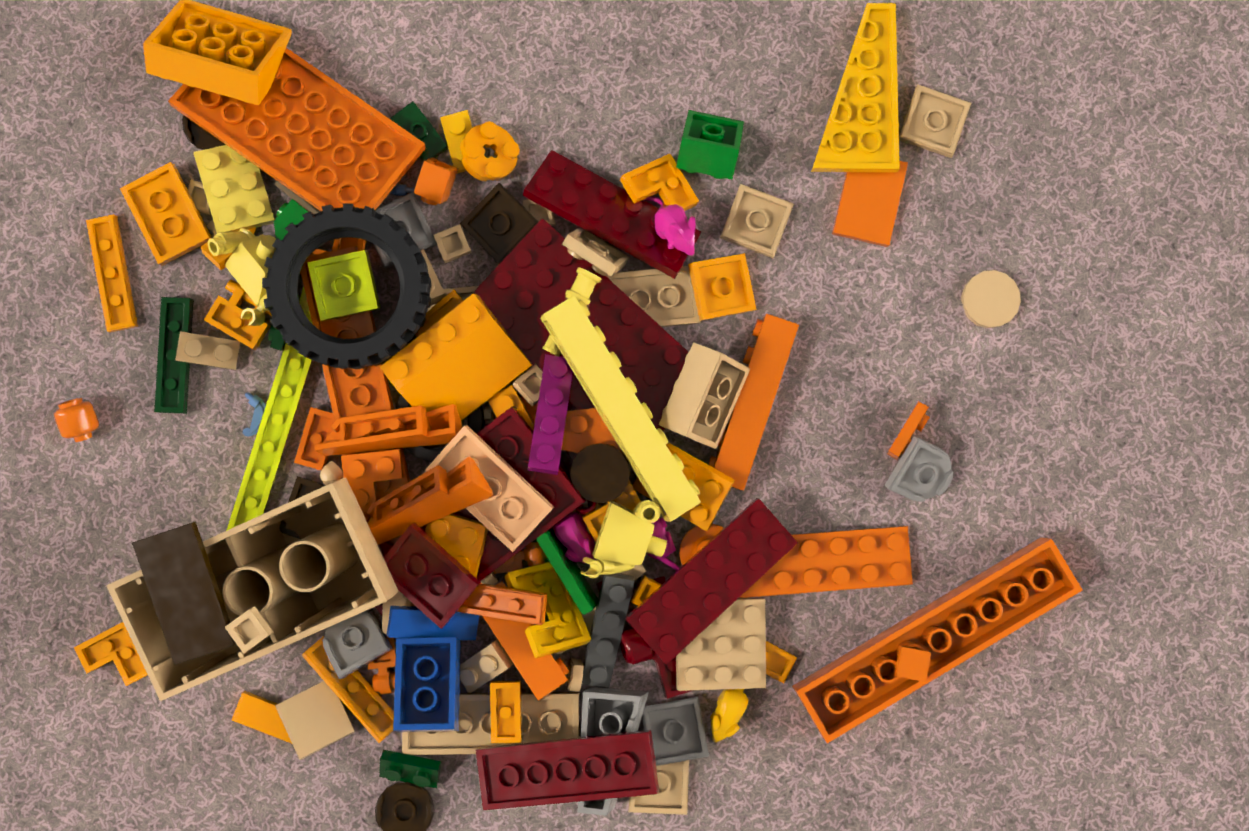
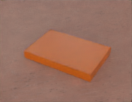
[832,161,908,247]

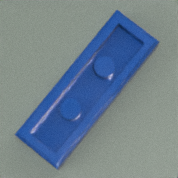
[387,606,480,641]

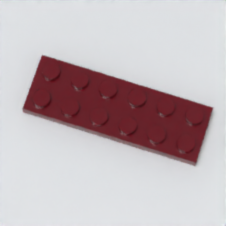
[523,150,702,279]
[625,498,798,665]
[476,730,659,810]

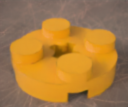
[460,121,520,182]

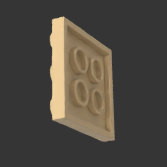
[676,598,766,691]

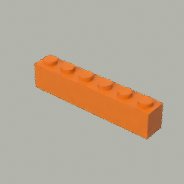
[708,313,799,491]

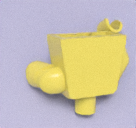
[208,228,276,326]
[581,500,667,579]

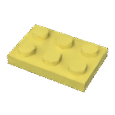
[193,145,275,233]

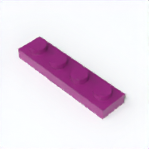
[528,354,573,475]

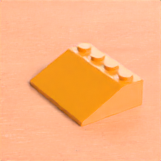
[143,0,292,105]
[380,293,533,421]

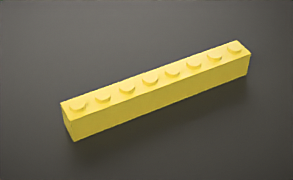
[540,296,701,522]

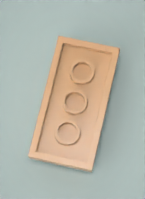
[425,425,554,552]

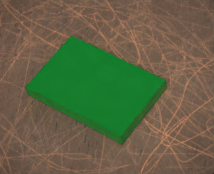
[537,528,598,615]

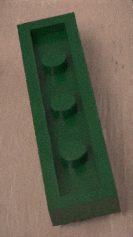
[154,297,194,414]

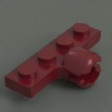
[620,576,694,699]

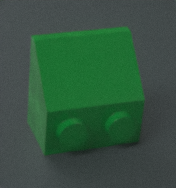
[676,110,744,180]

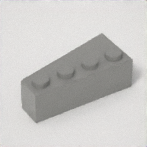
[577,687,649,816]

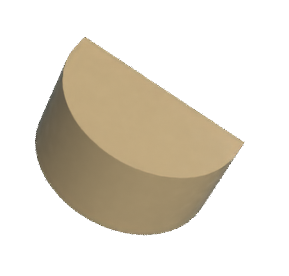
[106,478,398,701]

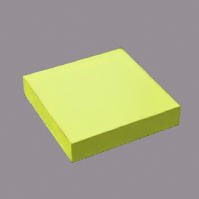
[307,250,380,321]

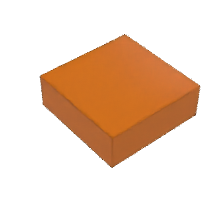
[894,645,931,682]

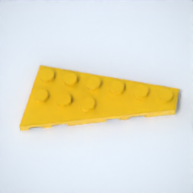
[811,3,900,172]

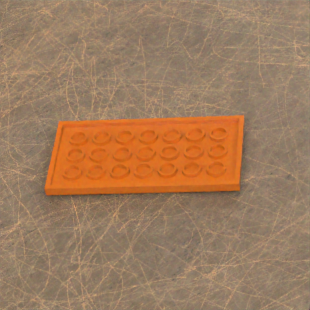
[168,48,426,211]

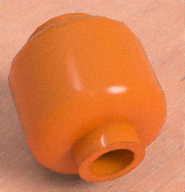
[54,397,99,442]

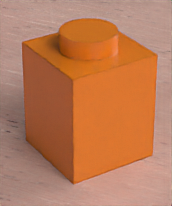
[414,157,459,205]

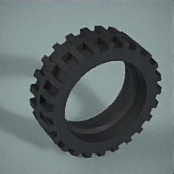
[262,203,432,369]

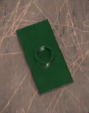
[391,101,448,162]

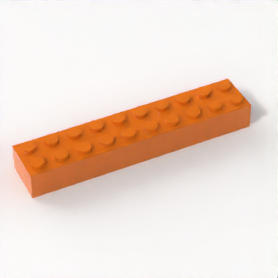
[792,537,1083,743]

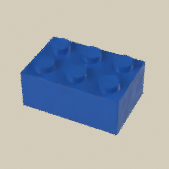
[393,637,461,732]

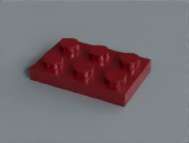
[384,523,481,629]

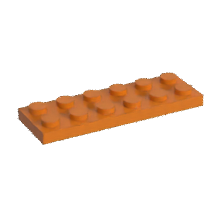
[739,526,913,598]

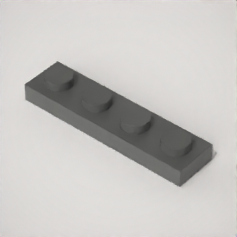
[582,573,635,688]

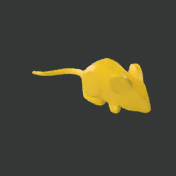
[710,689,749,743]

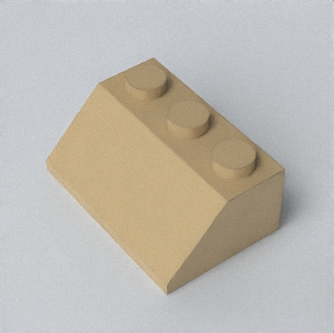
[659,342,750,449]

